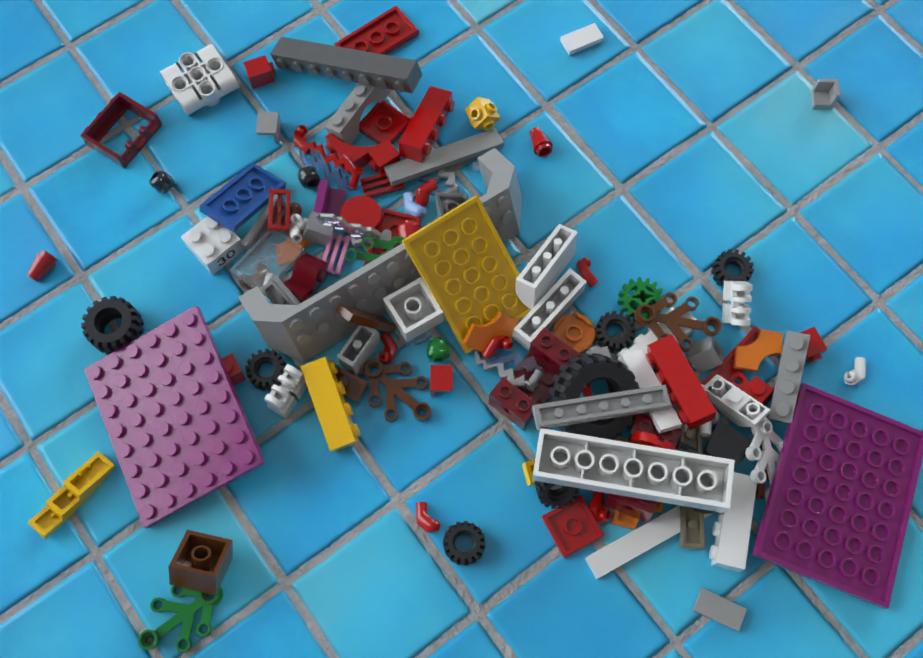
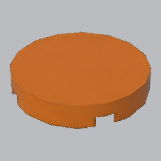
[552,313,595,355]

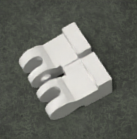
[722,281,753,326]
[264,364,307,419]

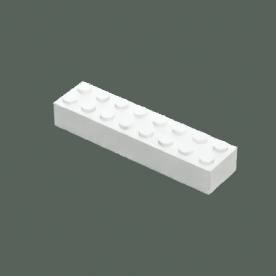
[532,428,735,513]

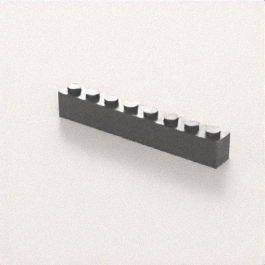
[270,37,422,93]

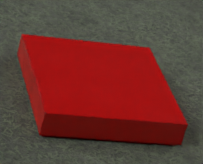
[359,101,411,145]
[541,495,605,558]

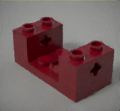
[488,328,580,430]
[604,414,682,523]

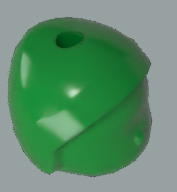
[426,337,450,362]

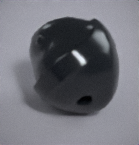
[297,166,320,189]
[149,171,174,194]

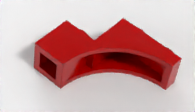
[325,132,401,175]

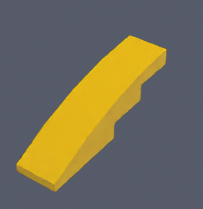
[28,451,115,540]

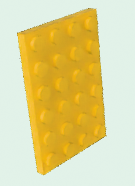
[401,196,531,354]

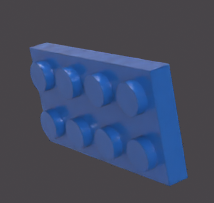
[200,163,286,233]

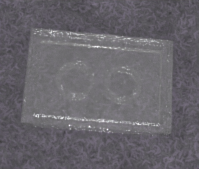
[230,230,305,296]

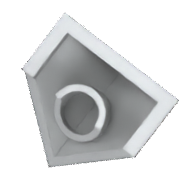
[435,192,468,217]

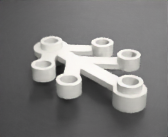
[745,417,784,502]

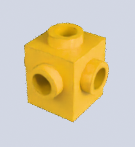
[465,97,500,131]

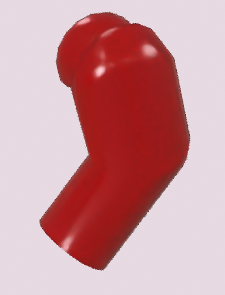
[293,125,313,155]
[415,179,439,207]
[576,257,598,288]
[379,332,398,364]
[482,335,513,360]
[416,502,440,533]

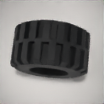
[81,296,144,355]

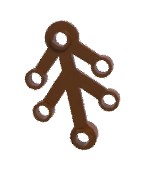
[634,293,722,352]
[363,359,431,422]

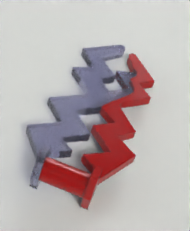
[299,141,364,191]

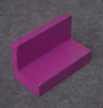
[313,179,347,229]

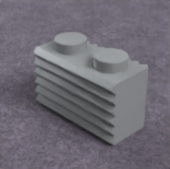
[337,325,381,375]

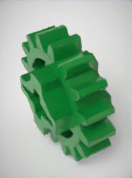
[617,277,664,323]

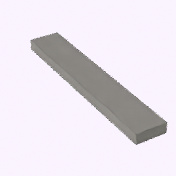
[384,128,504,186]
[532,385,672,430]

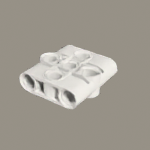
[159,44,240,116]

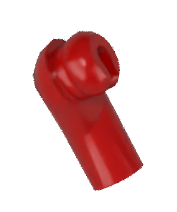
[589,491,612,523]

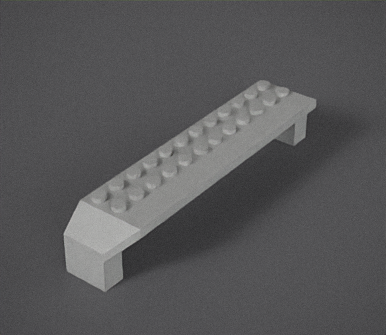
[238,148,522,363]

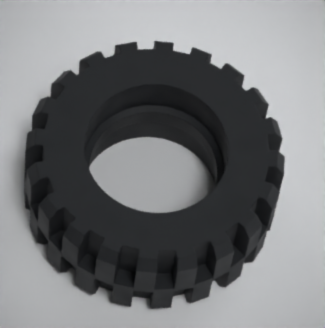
[548,353,640,440]

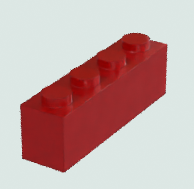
[398,86,455,163]
[645,334,717,430]

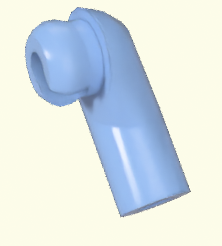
[403,192,426,217]

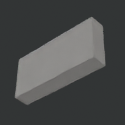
[692,588,747,632]

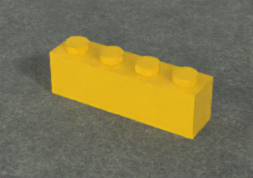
[300,357,361,452]

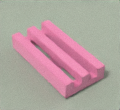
[322,232,351,277]

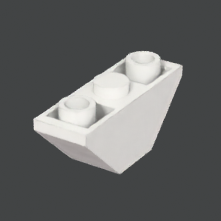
[704,374,771,427]

